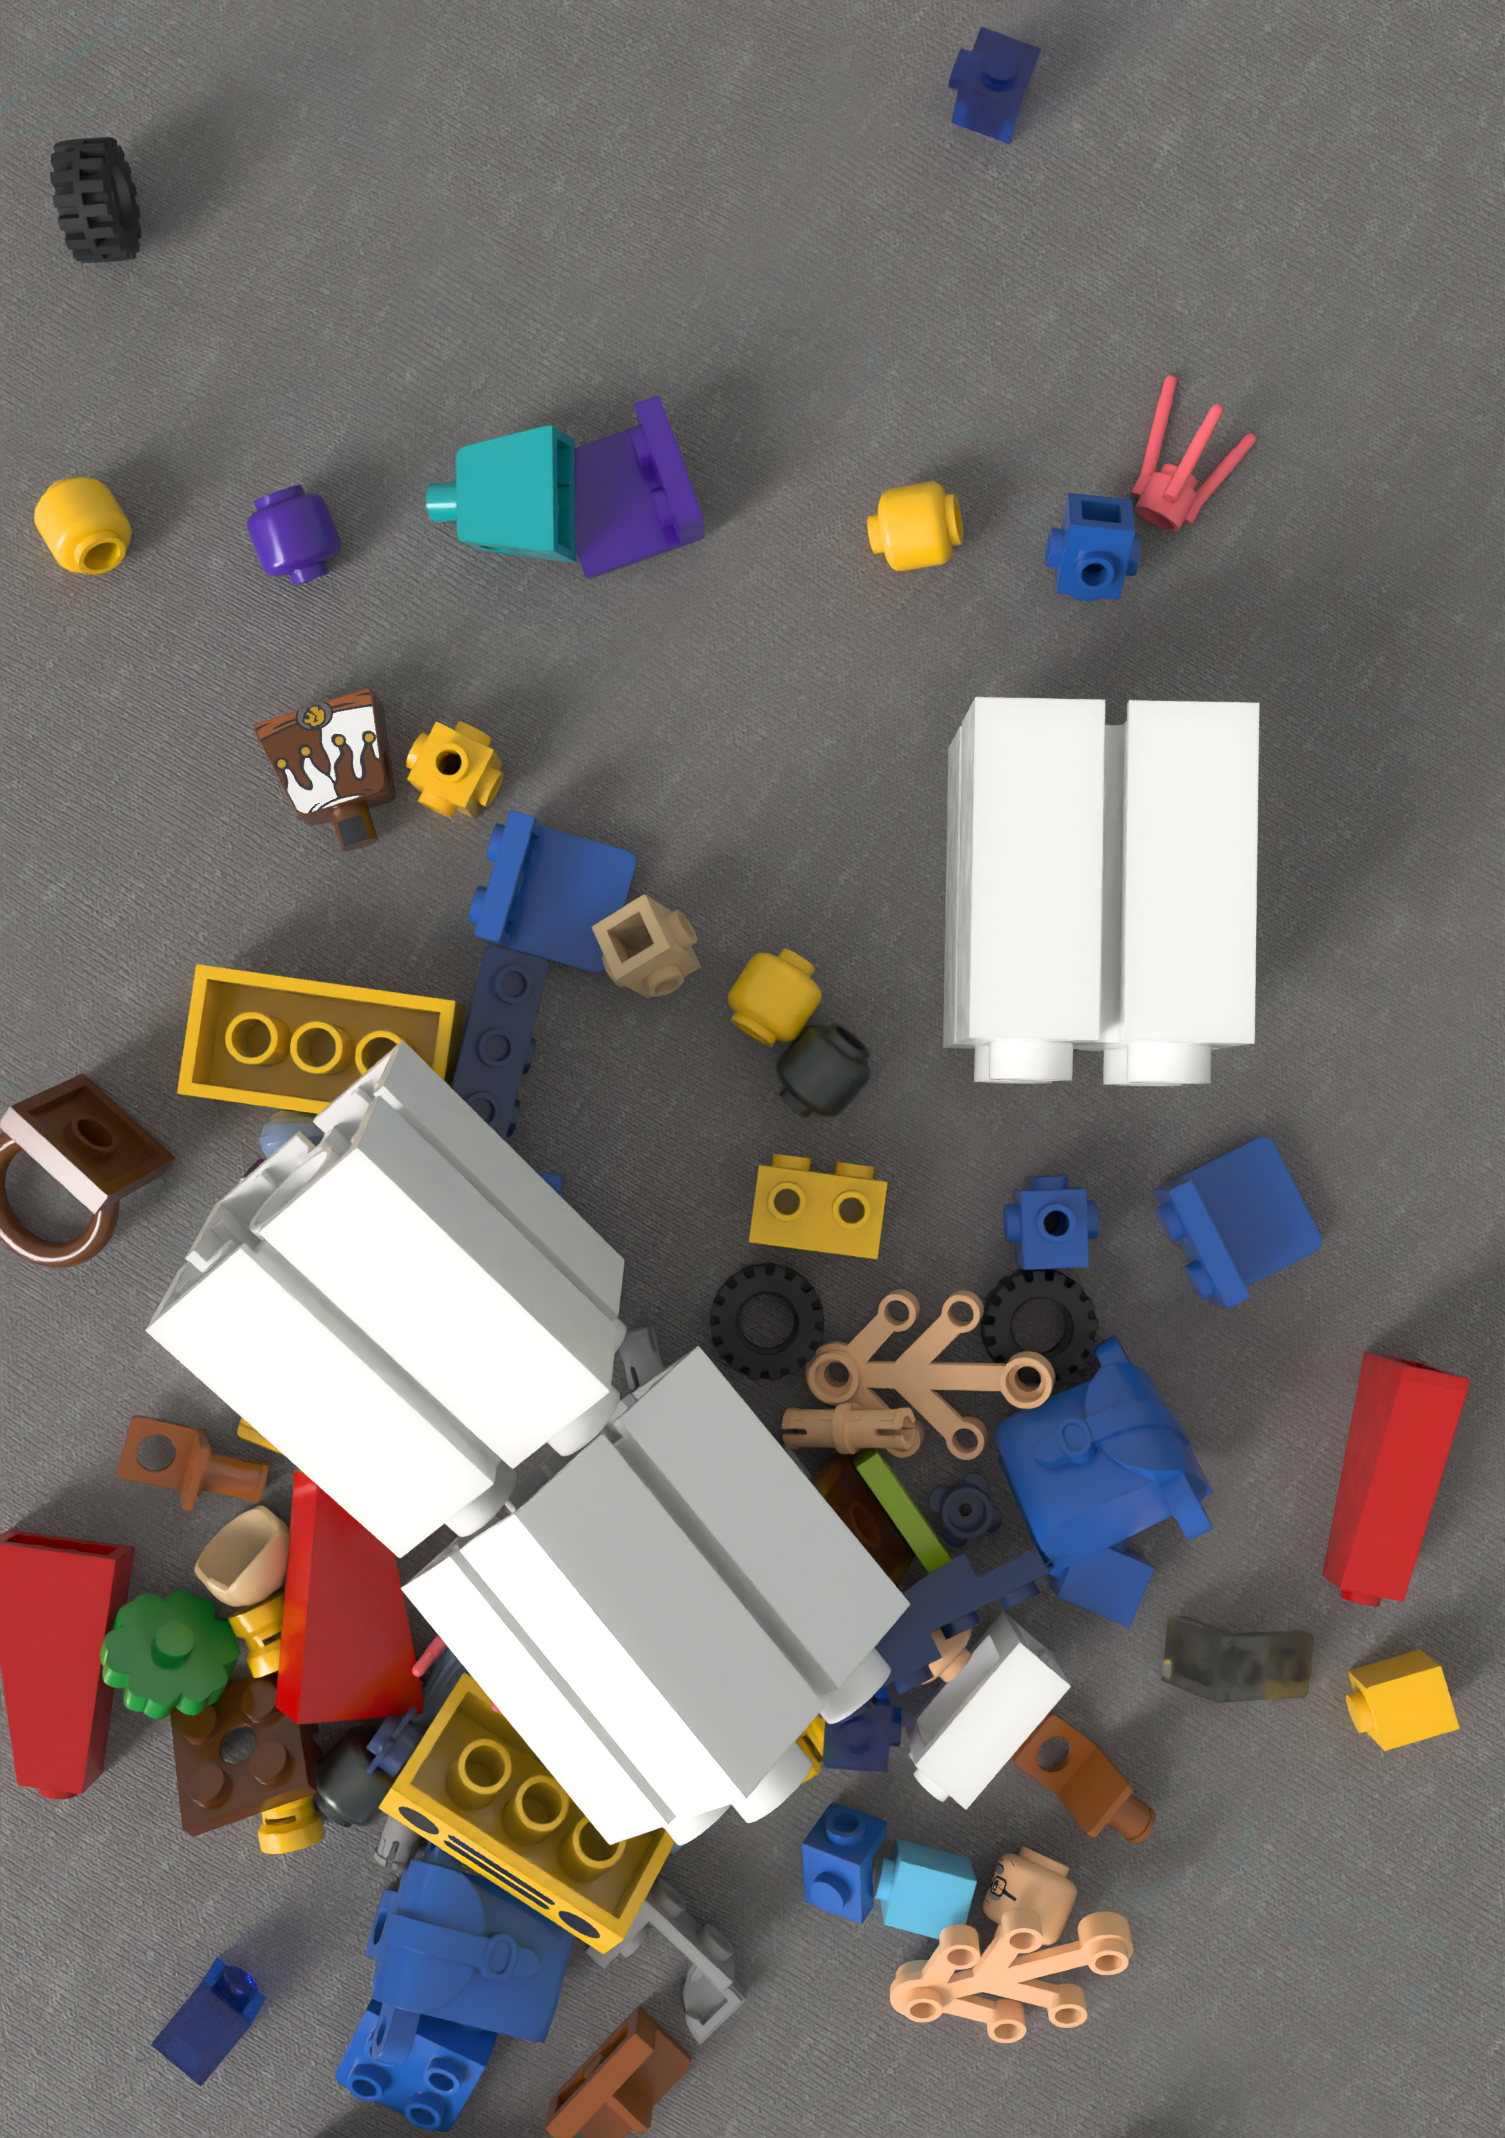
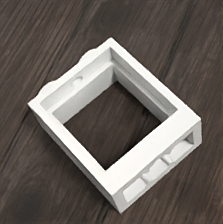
[905,1611,1071,1810]

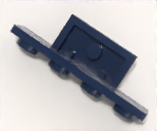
[450,946,549,1141]

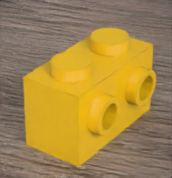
[749,1154,888,1259]

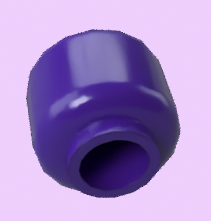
[246,485,341,586]

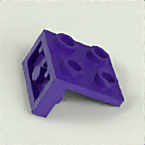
[575,395,705,579]

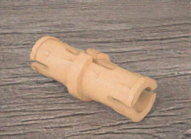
[782,1403,916,1454]

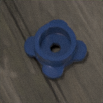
[928,1472,1002,1547]
[365,1706,426,1777]

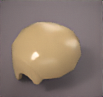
[194,1505,290,1607]

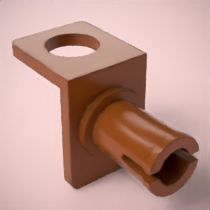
[117,1415,268,1511]
[1012,1711,1156,1843]

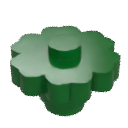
[99,1590,240,1719]

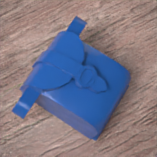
[994,1335,1214,1571]
[365,1841,574,2067]

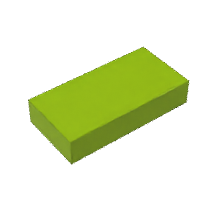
[853,1448,951,1573]

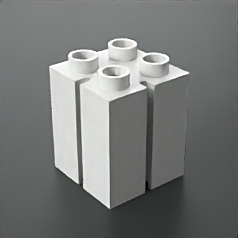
[943,697,1259,1086]
[145,1040,627,1558]
[401,1346,911,1845]

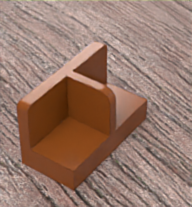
[545,2005,691,2138]

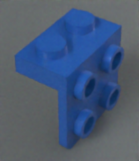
[469,810,637,973]
[1153,1137,1322,1309]
[335,1998,499,2132]

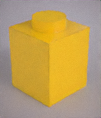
[1346,1649,1460,1751]

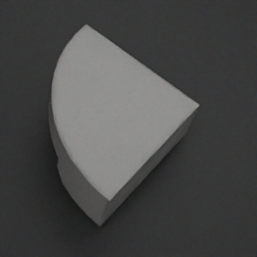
[683,1960,746,2045]

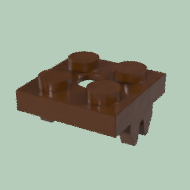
[170,1670,323,1837]

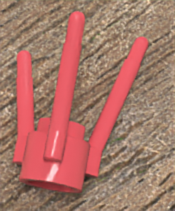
[1130,375,1256,532]

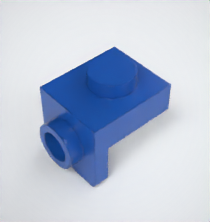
[802,1802,887,1924]

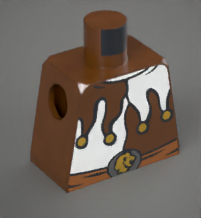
[253,688,395,851]

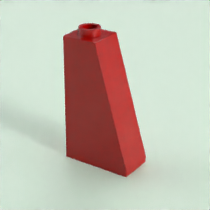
[1322,1351,1470,1607]
[275,1470,424,1725]
[0,1529,135,1799]

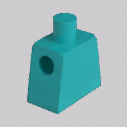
[426,425,576,562]

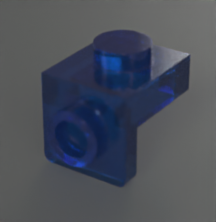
[822,1686,902,1772]

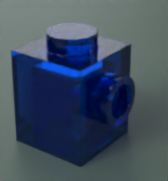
[948,26,1041,144]

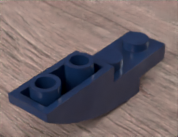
[819,1548,1049,1725]

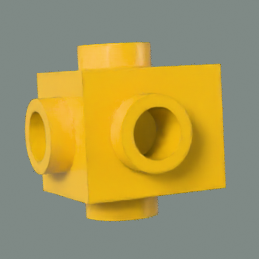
[406,721,504,819]

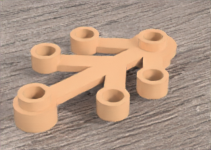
[805,1289,1055,1460]
[890,1908,1133,2043]

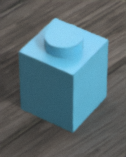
[873,1839,977,1939]

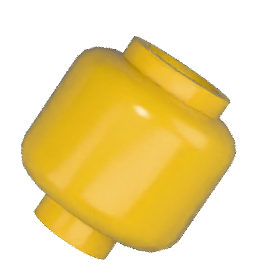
[34,477,132,575]
[867,481,964,571]
[727,948,822,1047]

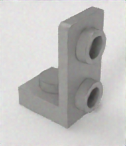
[585,1879,735,1991]

